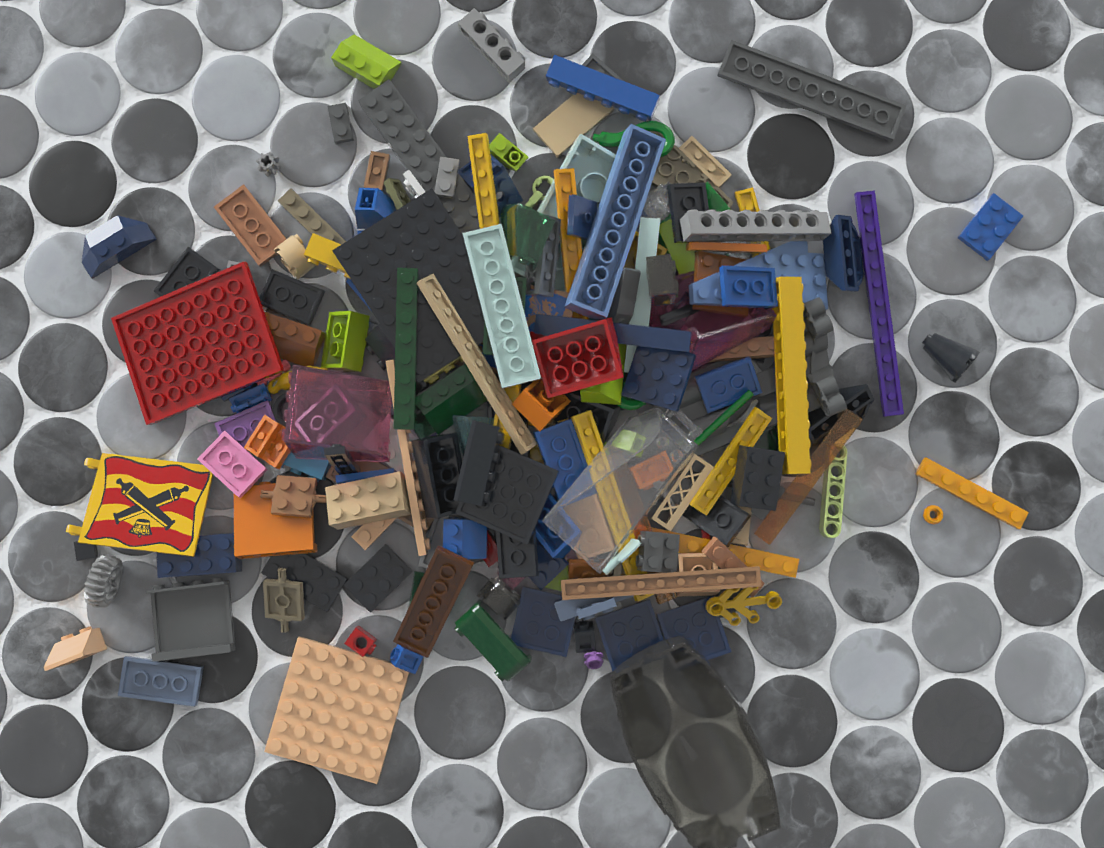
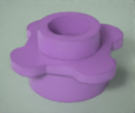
[584,652,604,669]

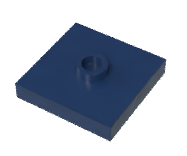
[567,195,597,240]

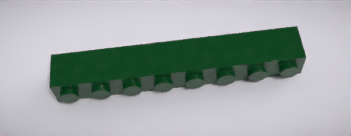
[393,268,419,430]

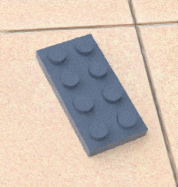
[118,656,204,707]

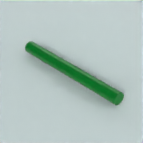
[692,390,754,448]

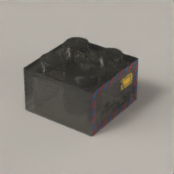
[646,254,679,307]

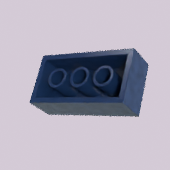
[156,533,242,578]

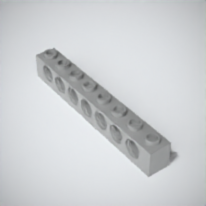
[680,209,831,242]

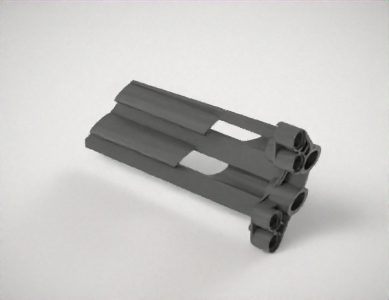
[638,297,847,467]

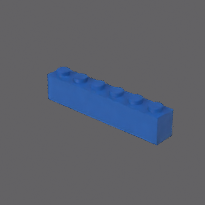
[546,55,660,122]

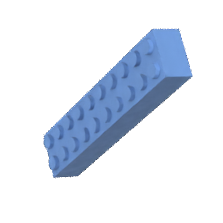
[564,124,666,321]

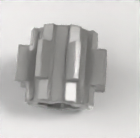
[256,151,281,177]

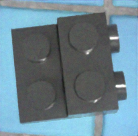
[636,531,680,573]

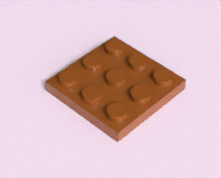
[692,251,749,318]

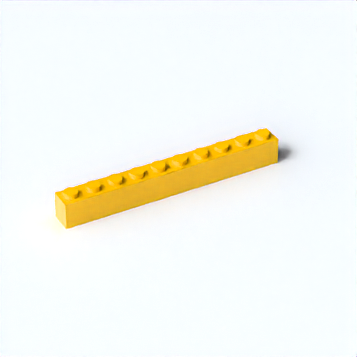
[772,276,812,474]

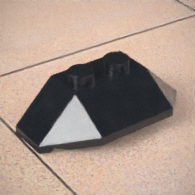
[808,384,875,445]

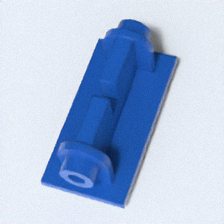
[229,383,273,414]

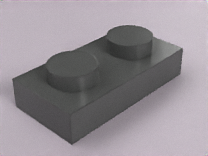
[328,103,354,144]

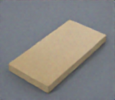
[533,93,614,158]

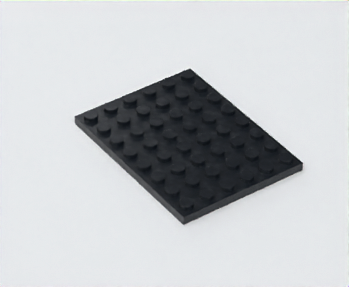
[332,188,484,383]

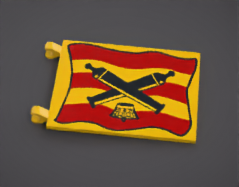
[66,453,214,557]

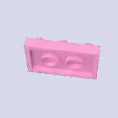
[197,431,268,498]

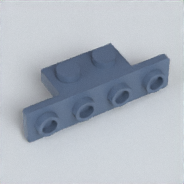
[554,595,634,621]

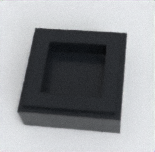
[74,541,98,561]

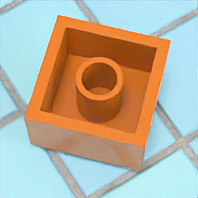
[512,377,571,431]

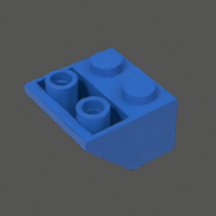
[355,188,396,230]

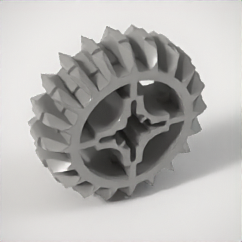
[84,555,124,608]

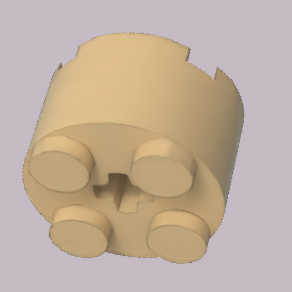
[273,234,316,280]

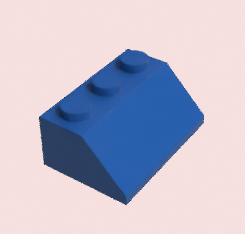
[536,493,582,558]

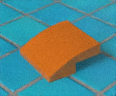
[244,415,300,469]

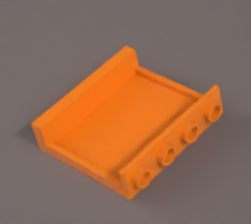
[234,481,317,559]

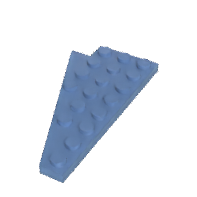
[689,241,828,310]

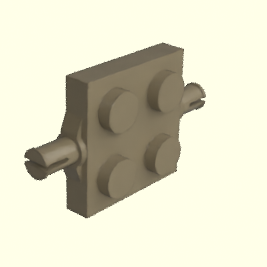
[263,568,305,633]

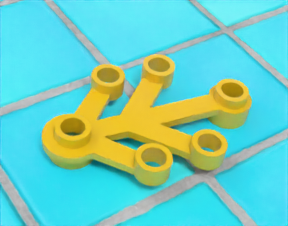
[705,587,782,626]

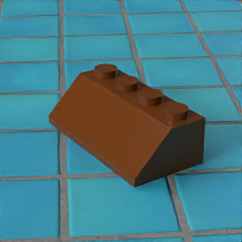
[264,311,326,367]

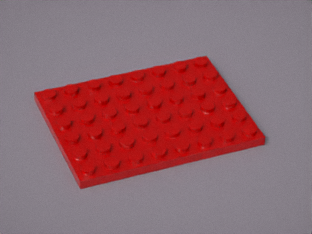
[111,261,284,425]

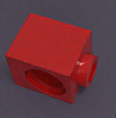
[344,626,377,657]

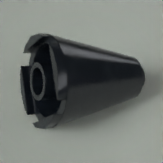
[922,333,980,383]

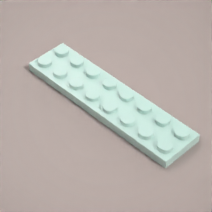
[463,224,541,389]

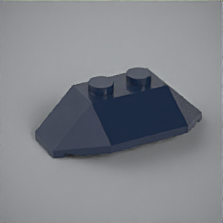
[81,215,157,279]
[823,215,864,292]

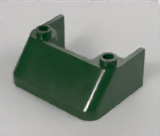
[454,599,532,682]

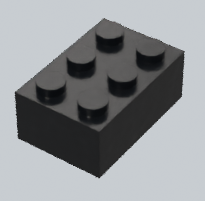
[730,445,785,511]

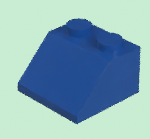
[443,517,488,559]

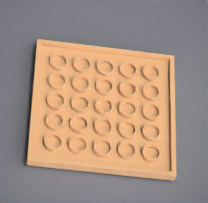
[264,636,410,784]

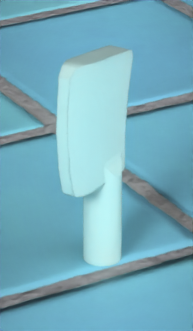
[602,538,641,575]

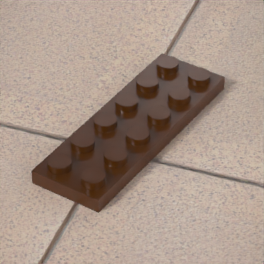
[393,545,474,658]

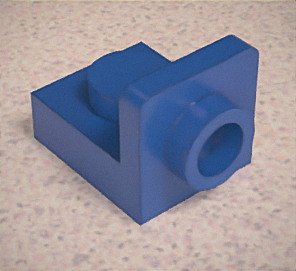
[390,644,424,674]

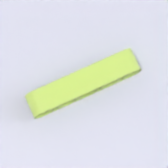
[819,443,847,538]

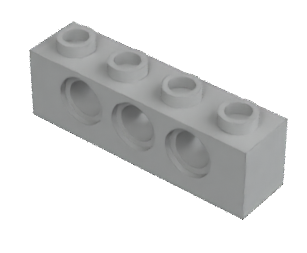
[458,8,525,83]

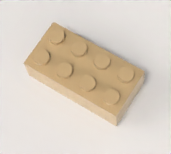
[325,471,411,530]

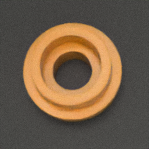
[923,505,943,524]

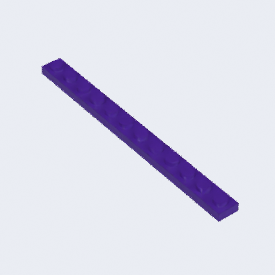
[854,190,904,417]

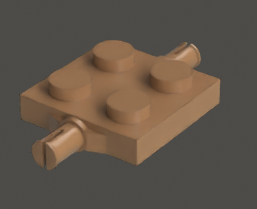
[260,475,327,518]

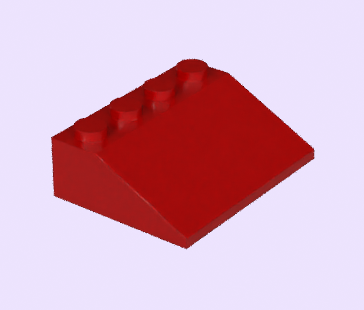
[532,317,624,398]

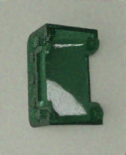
[500,203,555,266]

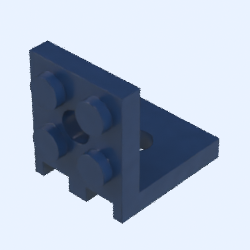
[458,154,523,218]

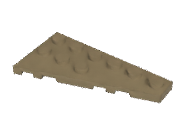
[649,131,734,208]

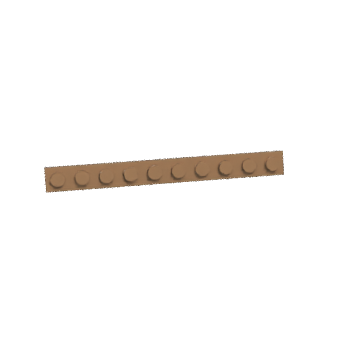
[561,566,762,600]

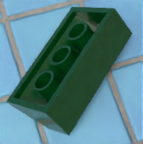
[416,364,488,435]

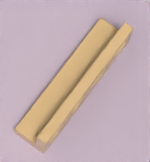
[651,454,714,531]

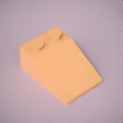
[44,626,107,671]

